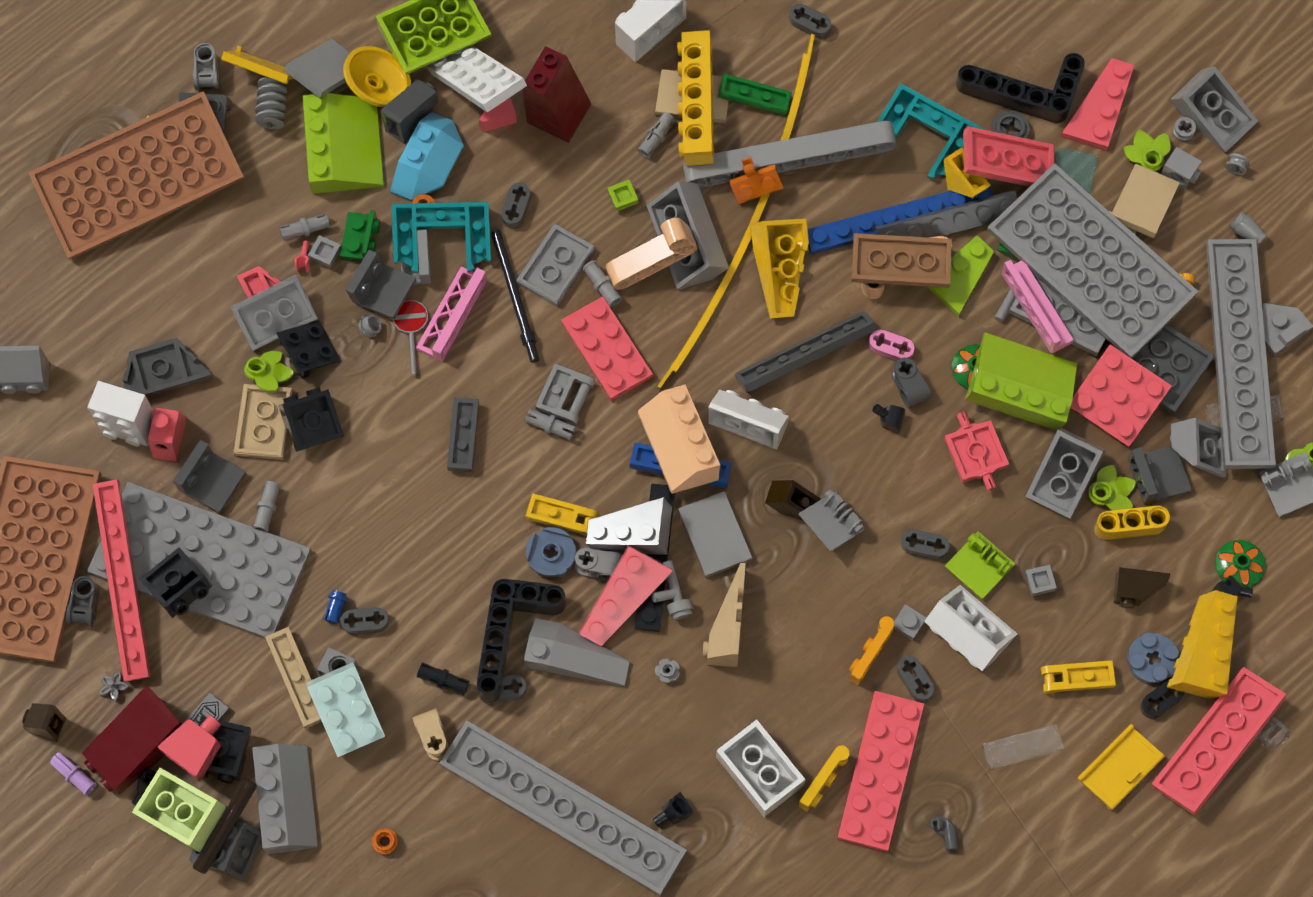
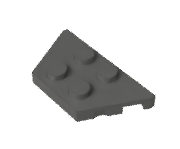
[123,338,212,398]

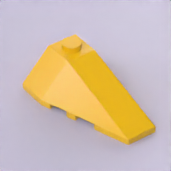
[751,218,809,319]

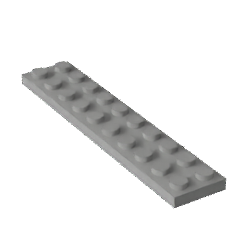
[1206,239,1276,469]
[439,720,687,896]

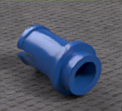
[323,590,348,624]

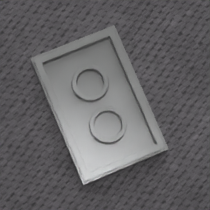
[284,38,350,98]
[516,223,596,307]
[230,274,318,351]
[678,491,752,578]

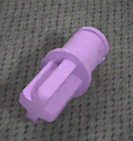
[50,752,97,796]

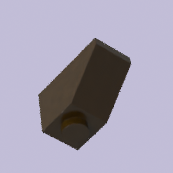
[765,480,821,521]
[1113,567,1170,608]
[22,703,66,742]

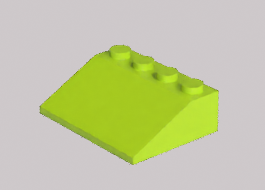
[376,0,492,75]
[303,93,384,194]
[965,332,1077,431]

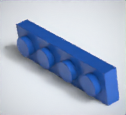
[629,443,732,488]

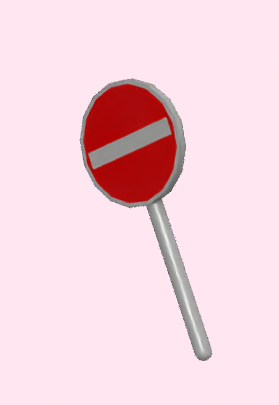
[392,300,428,376]

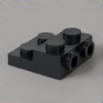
[278,387,344,452]
[140,547,212,618]
[198,716,252,784]

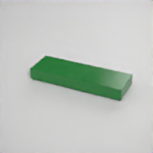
[717,73,792,116]

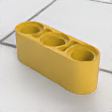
[1094,506,1170,540]

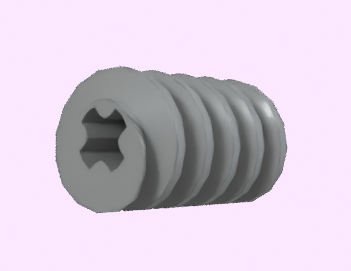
[254,77,287,130]

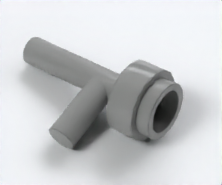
[651,560,694,620]

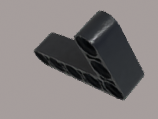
[956,53,1085,123]
[477,579,566,703]

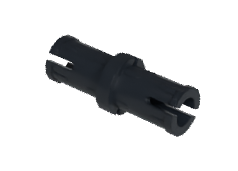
[416,662,470,696]

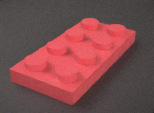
[963,126,1054,187]
[561,296,653,401]

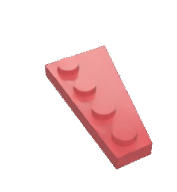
[1061,58,1134,151]
[579,545,673,646]

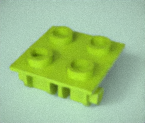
[944,531,1015,599]

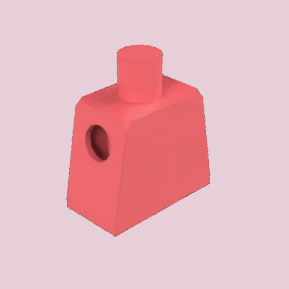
[148,408,187,462]
[158,715,221,782]

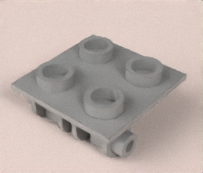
[1259,452,1313,517]
[798,489,864,552]

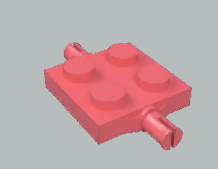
[944,411,1009,491]

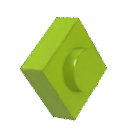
[607,179,639,212]

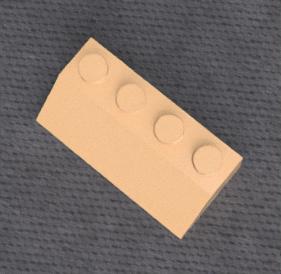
[638,385,720,494]

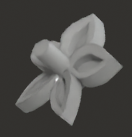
[99,671,129,702]

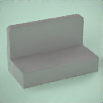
[401,230,431,285]

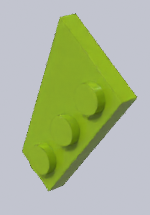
[928,235,994,317]

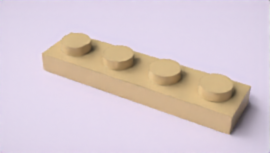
[265,627,322,729]

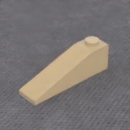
[703,563,746,667]

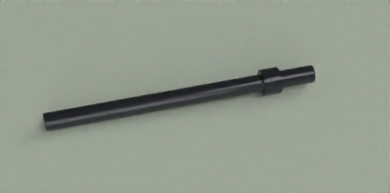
[491,230,540,363]

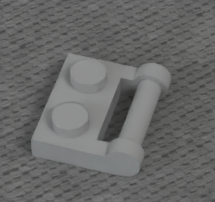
[535,364,596,425]

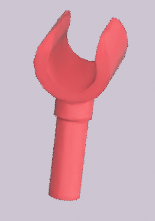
[294,240,310,273]

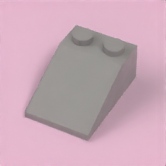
[1170,67,1258,153]
[1025,428,1106,519]

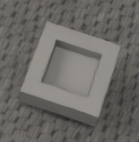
[308,235,341,268]
[1025,565,1057,596]
[893,605,927,641]

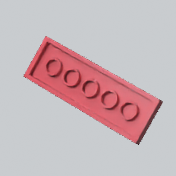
[1152,667,1287,816]
[837,691,924,852]

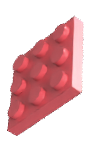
[1070,345,1172,447]

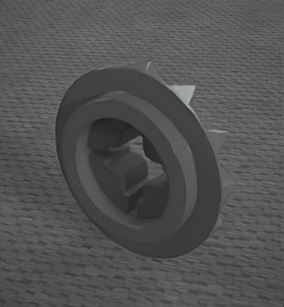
[991,111,1030,138]

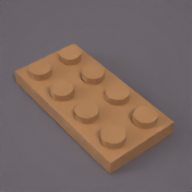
[851,233,952,288]

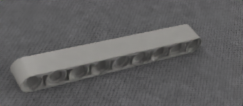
[682,121,897,188]

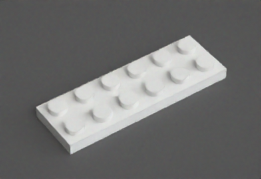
[427,45,527,112]

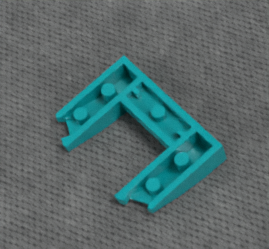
[877,83,984,179]
[391,202,491,273]

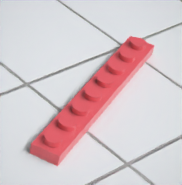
[93,479,151,682]

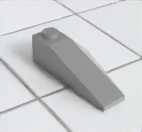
[524,619,630,687]

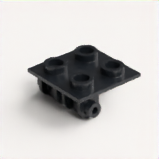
[276,321,341,379]

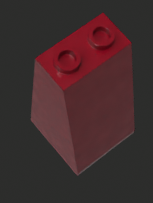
[523,46,591,143]
[82,685,182,795]

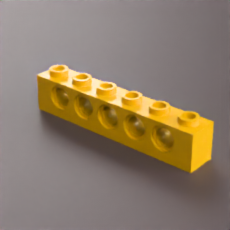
[677,30,714,166]

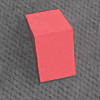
[479,97,517,132]

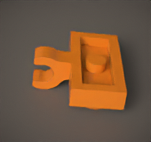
[730,157,783,204]

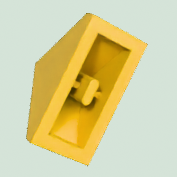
[944,148,991,198]

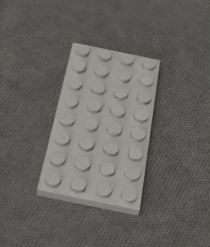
[987,163,1199,359]
[87,482,312,639]

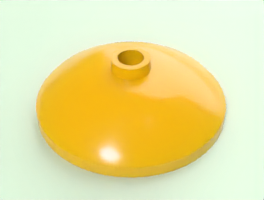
[343,46,411,107]

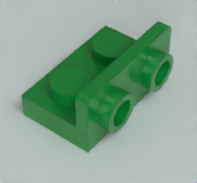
[339,210,380,262]

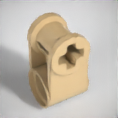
[412,708,449,761]

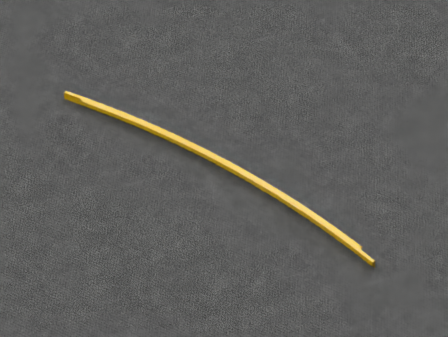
[657,34,815,390]

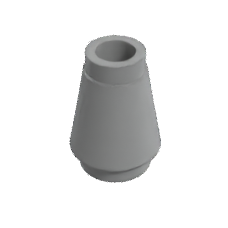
[1230,211,1267,246]

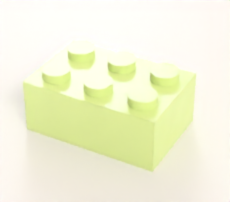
[132,768,227,853]

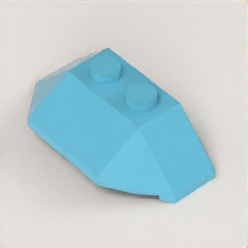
[390,112,464,202]

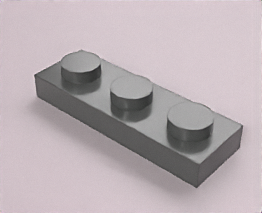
[447,397,479,472]

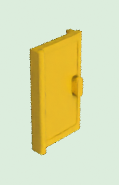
[221,45,294,84]
[1078,724,1165,810]

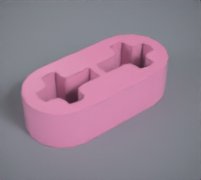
[869,329,914,361]

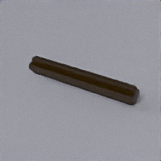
[193,778,257,874]

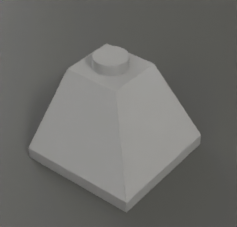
[1170,418,1227,478]

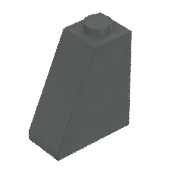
[381,79,439,144]

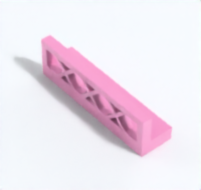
[1001,260,1074,354]
[416,266,487,362]

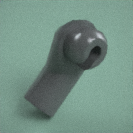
[930,816,959,851]

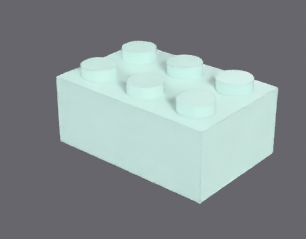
[306,662,385,757]

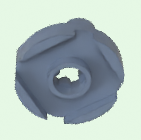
[526,527,576,578]
[1127,632,1179,685]

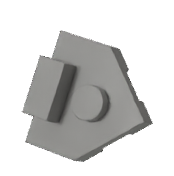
[1262,303,1313,356]

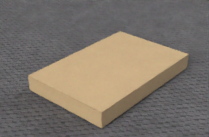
[655,69,729,124]
[1111,164,1180,238]
[234,384,293,460]

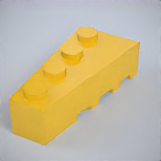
[1167,590,1237,699]

